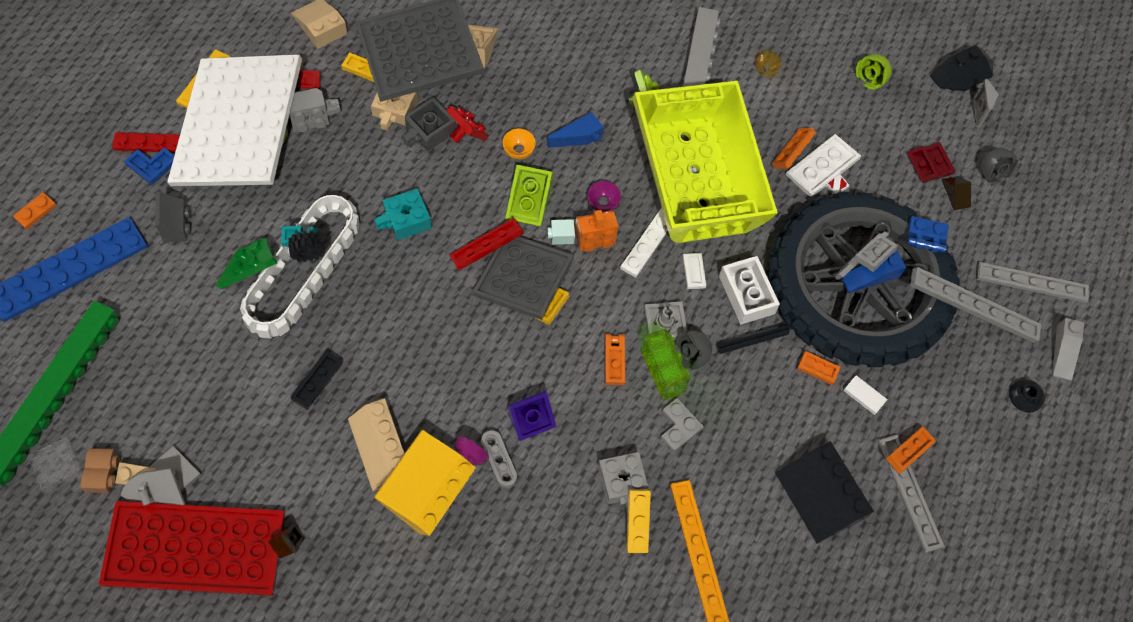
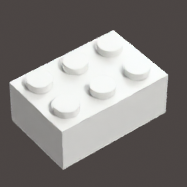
[719,256,780,325]

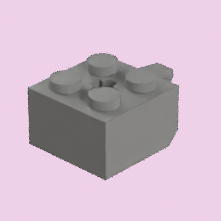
[289,88,340,132]
[598,452,649,514]

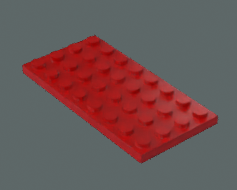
[98,501,285,596]

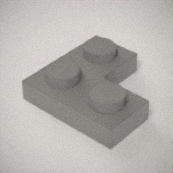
[661,398,704,452]

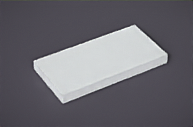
[786,134,861,198]

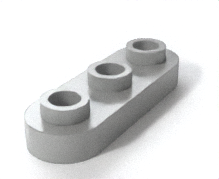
[481,431,517,488]

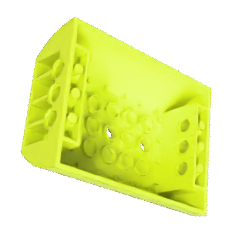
[633,81,778,243]

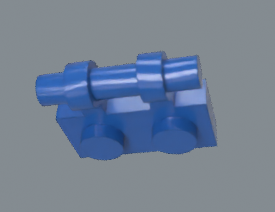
[907,216,949,253]

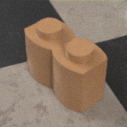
[81,448,120,493]

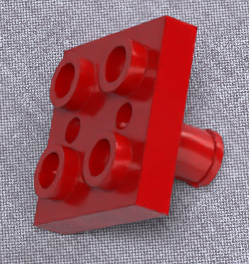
[446,106,489,143]

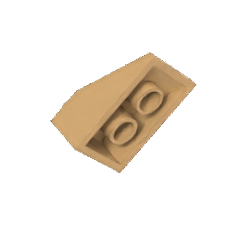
[291,0,347,49]
[468,25,498,69]

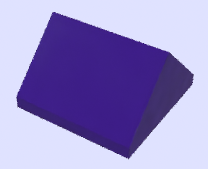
[508,391,556,441]

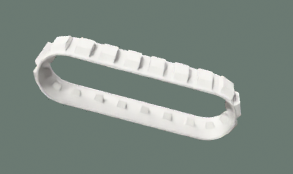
[240,195,360,339]

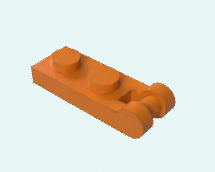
[605,334,625,385]

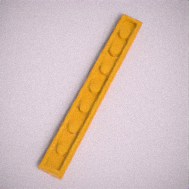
[670,480,729,622]

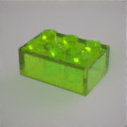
[640,329,690,401]

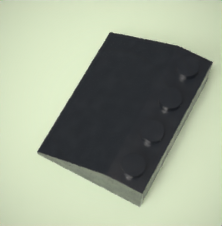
[775,441,874,544]

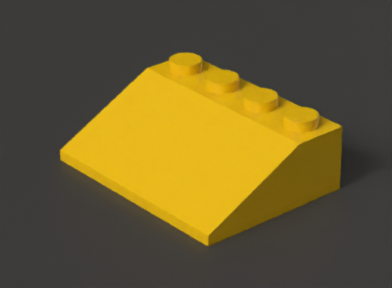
[374,430,476,536]

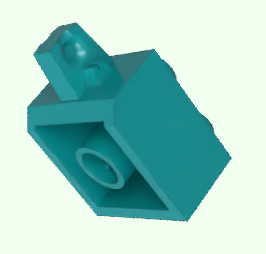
[374,189,432,240]

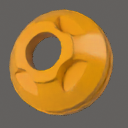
[503,129,535,159]

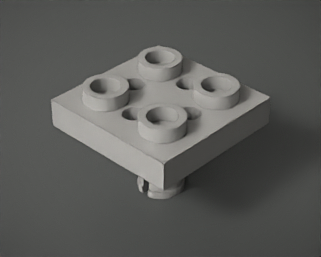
[644,301,687,342]

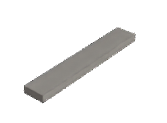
[976,262,1089,303]
[878,435,945,553]

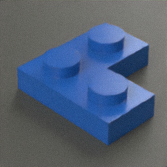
[124,148,174,186]

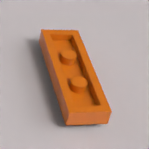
[772,128,816,169]
[886,426,936,474]

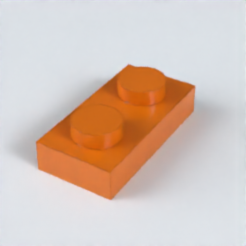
[13,192,57,230]

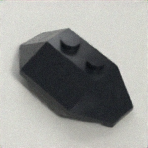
[930,45,993,91]

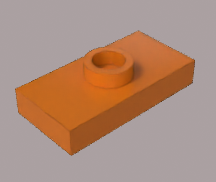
[797,351,841,386]

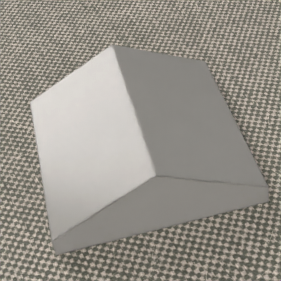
[973,79,999,128]

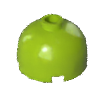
[856,54,892,90]

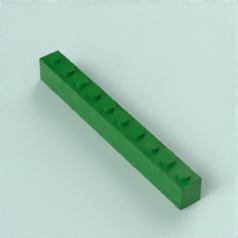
[0,301,119,487]

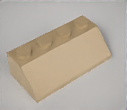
[348,398,404,491]

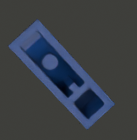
[547,112,604,148]
[841,251,906,293]

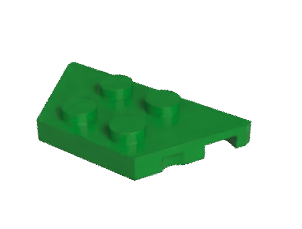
[216,237,278,289]

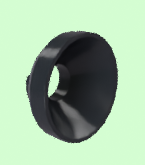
[1009,379,1045,413]

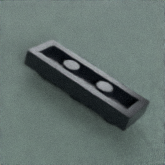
[290,351,343,410]

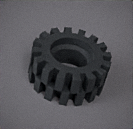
[288,231,325,262]

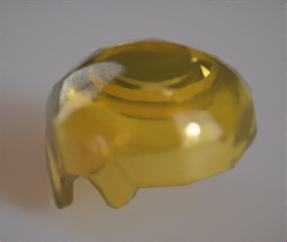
[756,49,781,78]

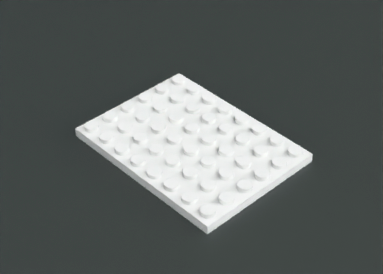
[167,55,302,186]

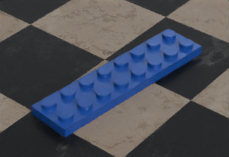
[0,217,148,322]

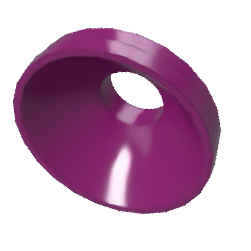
[587,181,621,212]
[455,436,489,465]

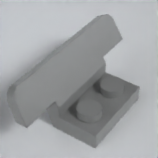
[834,231,898,280]

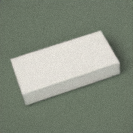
[683,253,706,289]
[843,376,887,415]

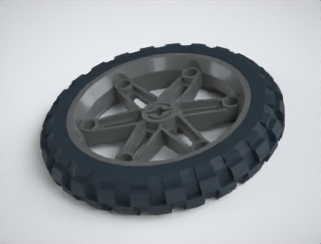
[768,192,960,368]

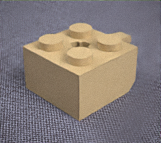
[371,92,418,131]

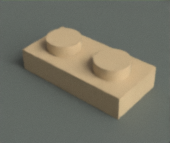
[115,462,158,485]

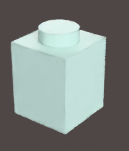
[547,219,575,245]

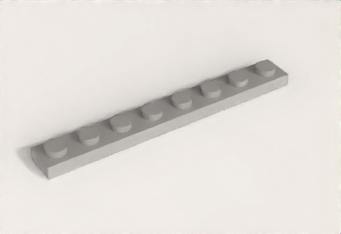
[910,267,1041,343]

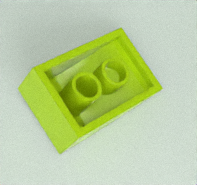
[505,165,555,226]

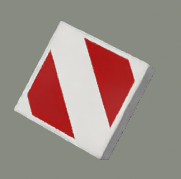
[826,174,850,194]

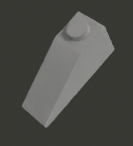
[1052,318,1084,381]

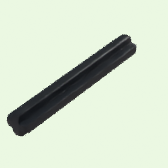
[717,324,790,354]

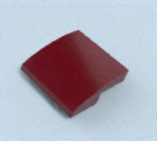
[907,142,955,183]

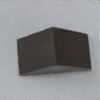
[942,176,971,210]
[268,522,304,559]

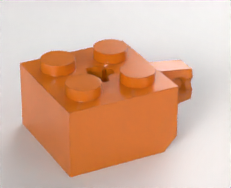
[575,210,619,252]

